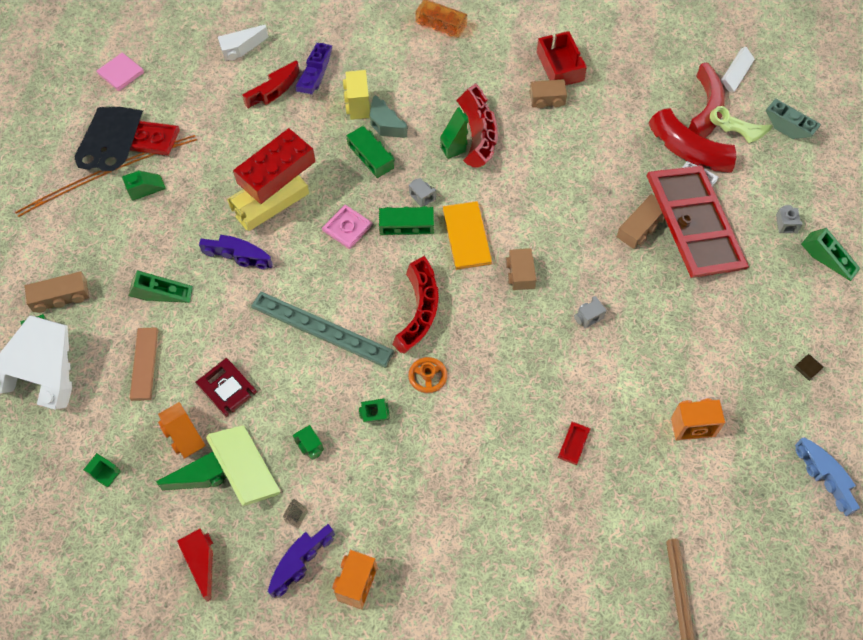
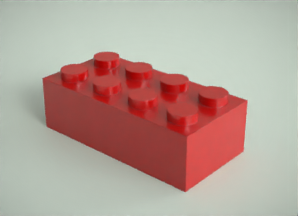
[233,128,316,204]

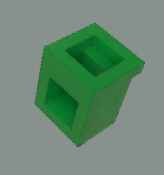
[359,398,390,423]
[292,425,324,460]

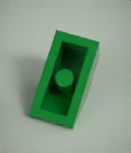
[122,170,166,201]

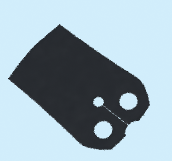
[74,107,144,171]

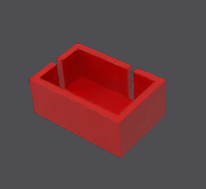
[537,31,587,86]

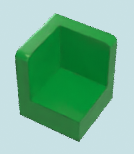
[83,453,121,487]

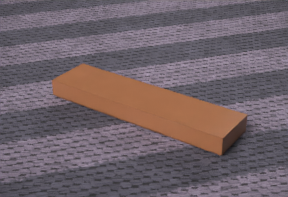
[130,327,158,401]

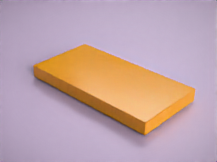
[443,201,492,270]

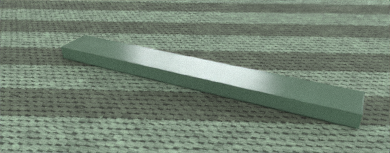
[251,291,394,368]

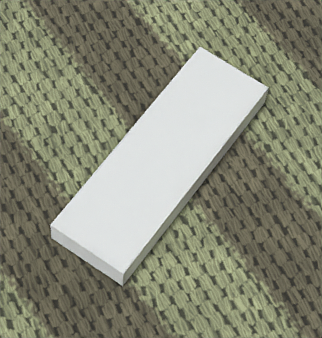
[721,47,755,93]

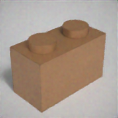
[529,79,567,108]
[505,248,536,290]

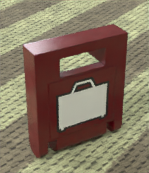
[195,357,257,418]

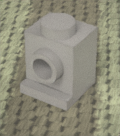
[409,178,436,207]
[776,205,802,233]
[574,296,607,329]

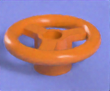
[408,357,447,393]

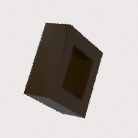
[794,354,824,381]

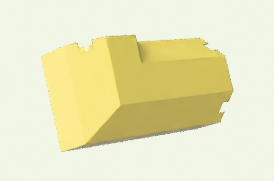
[227,175,309,231]

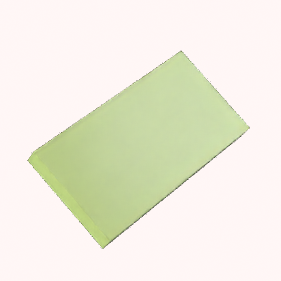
[206,425,280,507]

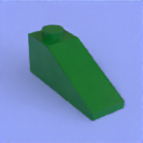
[801,227,860,281]
[128,270,193,303]
[156,452,227,491]

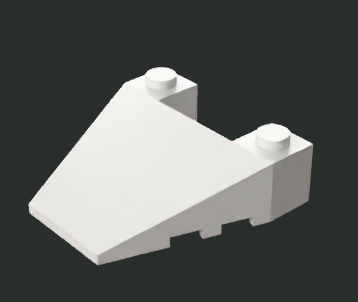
[0,316,72,410]

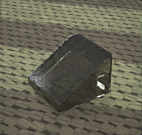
[283,499,308,528]

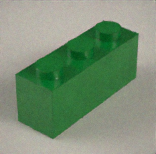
[346,125,395,179]
[379,206,434,235]

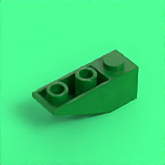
[440,107,469,159]

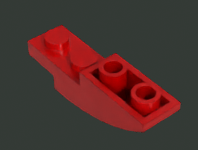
[242,60,300,108]

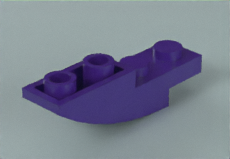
[296,43,332,94]
[199,234,273,269]
[268,524,335,598]

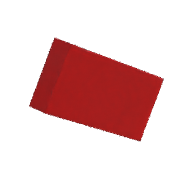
[558,421,591,466]

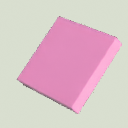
[97,53,144,91]
[322,205,373,249]

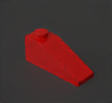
[177,528,214,602]

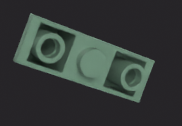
[370,95,408,138]
[766,98,821,139]

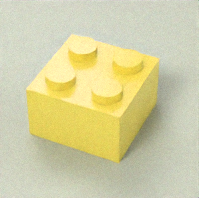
[343,70,370,120]

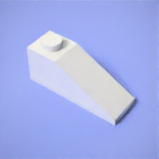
[218,25,268,61]

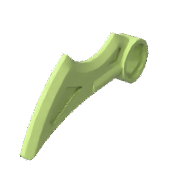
[710,106,772,144]

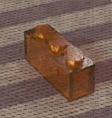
[415,0,467,38]

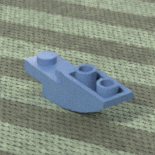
[795,437,860,516]

